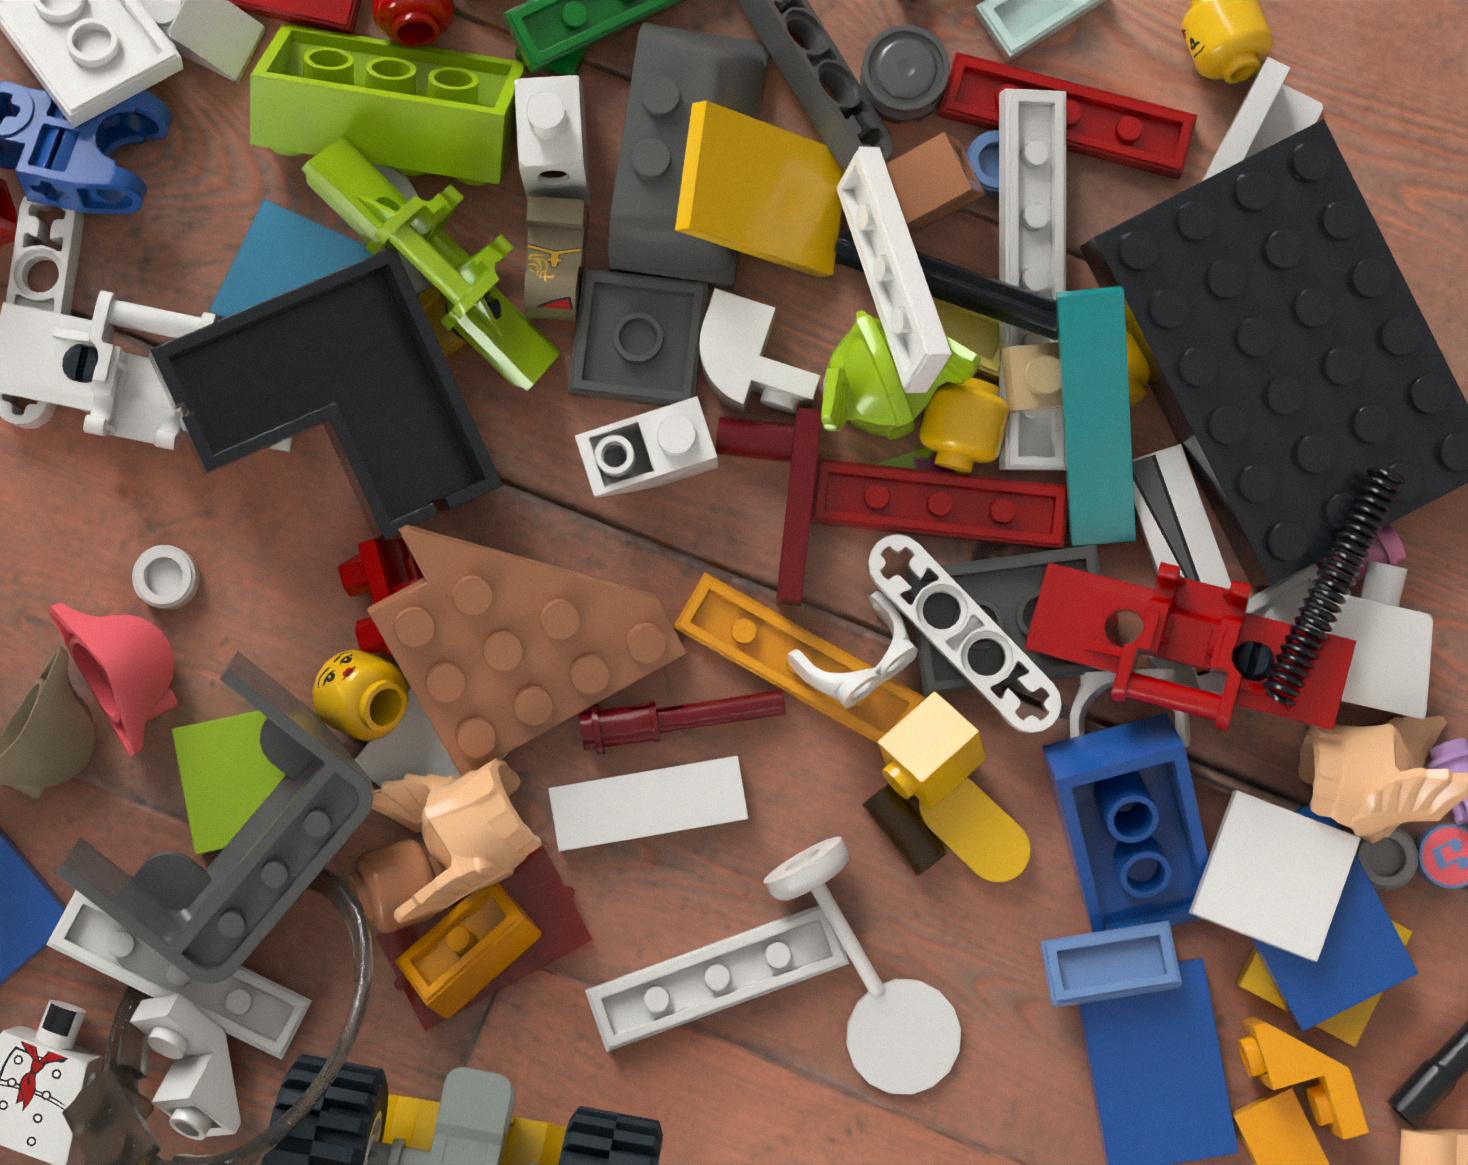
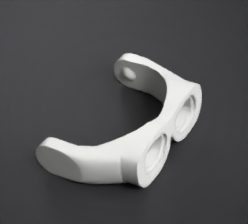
[787,591,918,709]
[1070,668,1190,747]

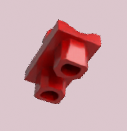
[338,538,424,655]

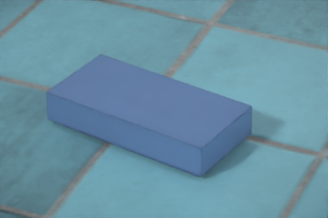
[1039,921,1182,1008]

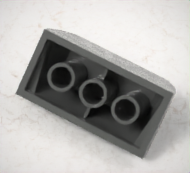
[608,22,769,291]

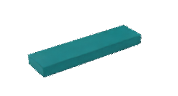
[1056,286,1136,546]

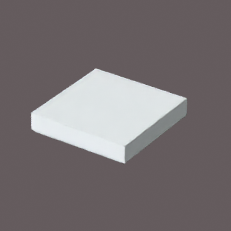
[1189,790,1361,962]

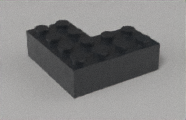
[148,247,503,540]

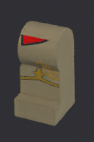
[524,196,589,322]

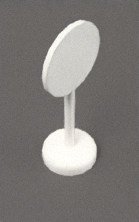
[763,836,961,1095]

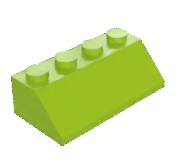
[250,23,526,186]

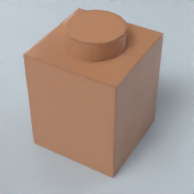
[886,132,986,230]

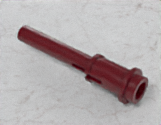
[579,690,786,755]

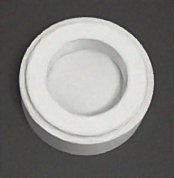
[132,545,200,610]

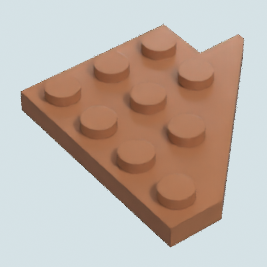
[367,525,687,776]

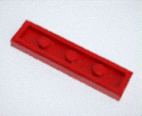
[938,52,1198,180]
[810,458,1068,550]

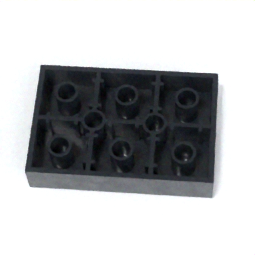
[1079,119,1468,585]

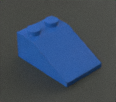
[1042,713,1209,933]

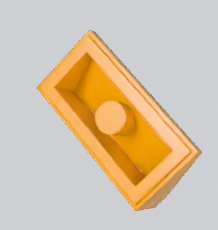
[395,882,542,1019]

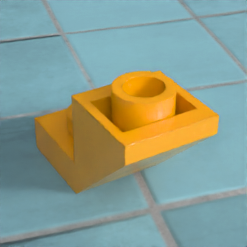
[1237,1017,1369,1140]

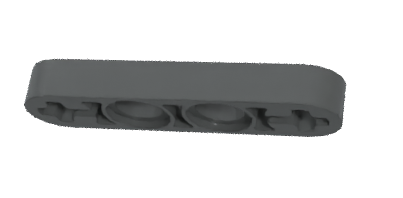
[738,0,894,170]

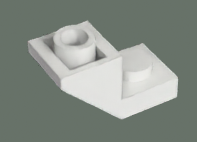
[129,994,241,1140]

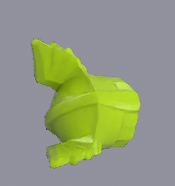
[821,310,981,440]

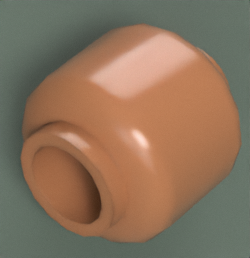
[348,839,445,933]

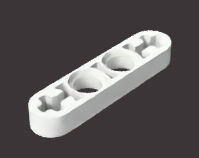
[0,190,84,429]
[868,534,1062,733]

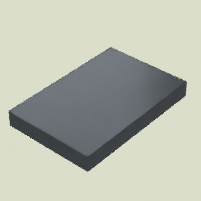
[906,545,1110,696]

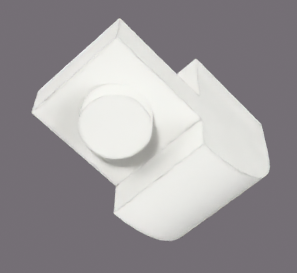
[700,288,821,414]

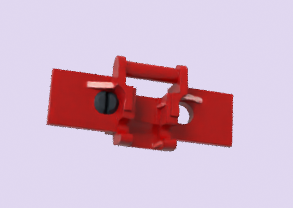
[1024,562,1357,731]

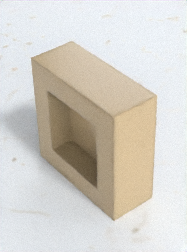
[1001,342,1062,413]

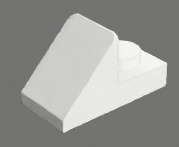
[139,0,267,84]

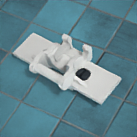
[0,290,293,453]

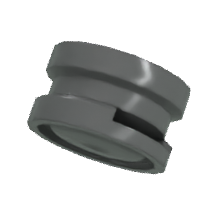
[860,24,950,125]

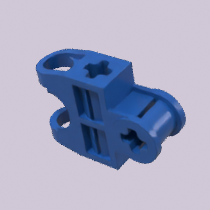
[0,81,173,215]

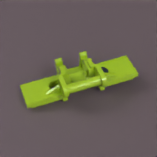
[301,137,562,391]

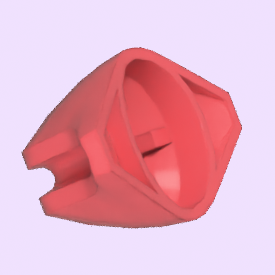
[47,603,178,757]

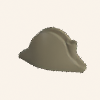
[0,645,95,800]

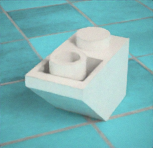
[575,396,718,498]

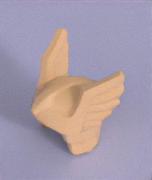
[1298,716,1468,844]
[371,758,542,924]

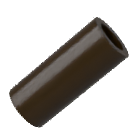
[862,784,947,876]

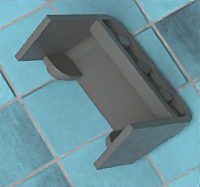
[55,651,373,983]

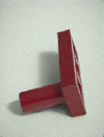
[716,407,821,606]

